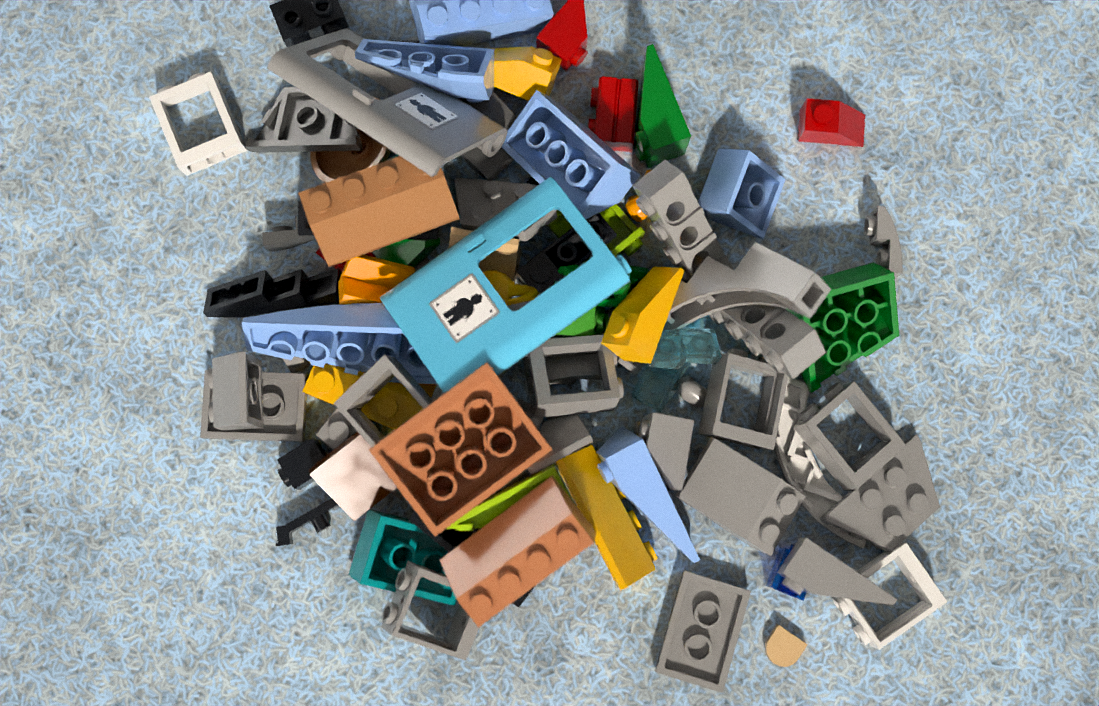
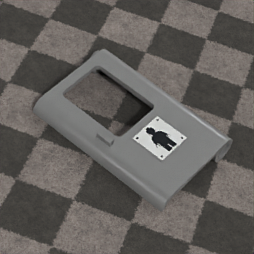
[267,28,507,177]

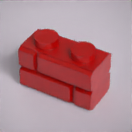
[588,76,639,152]

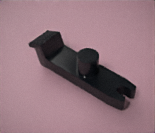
[275,498,339,546]

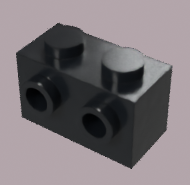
[269,0,349,47]

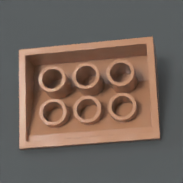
[369,362,552,536]

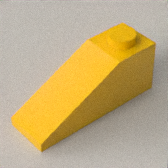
[488,46,562,101]
[601,266,684,364]

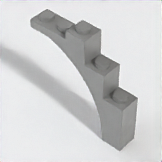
[617,242,831,375]

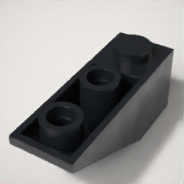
[516,213,617,295]

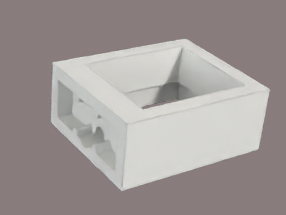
[149,71,247,176]
[832,543,947,650]

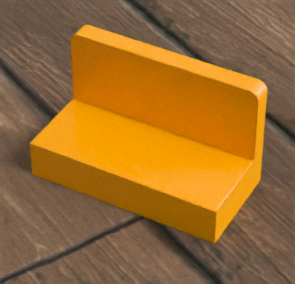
[338,255,415,304]

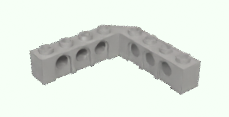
[632,160,826,379]

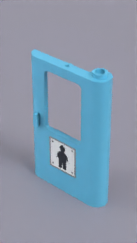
[380,176,632,393]

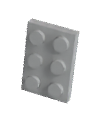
[200,370,309,442]
[654,570,751,693]

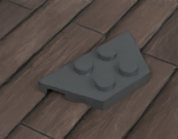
[245,87,363,153]

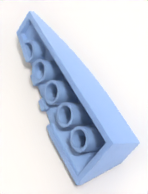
[242,303,437,384]

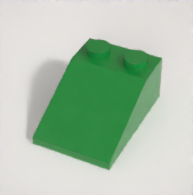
[633,44,691,168]

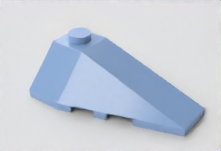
[355,39,494,103]
[597,427,700,563]

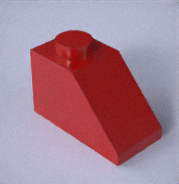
[536,0,588,71]
[798,98,865,147]

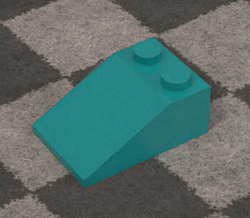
[348,509,457,606]

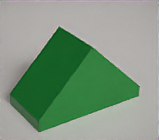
[372,237,440,267]

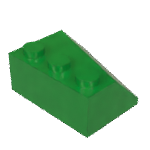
[785,262,900,393]

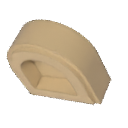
[765,624,808,667]

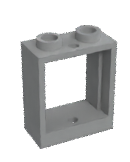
[523,335,624,418]
[698,349,789,450]
[333,355,433,447]
[793,381,907,491]
[381,561,479,661]

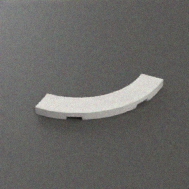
[774,377,867,548]

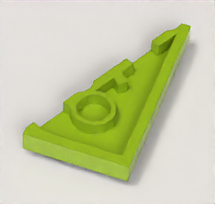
[446,464,576,531]

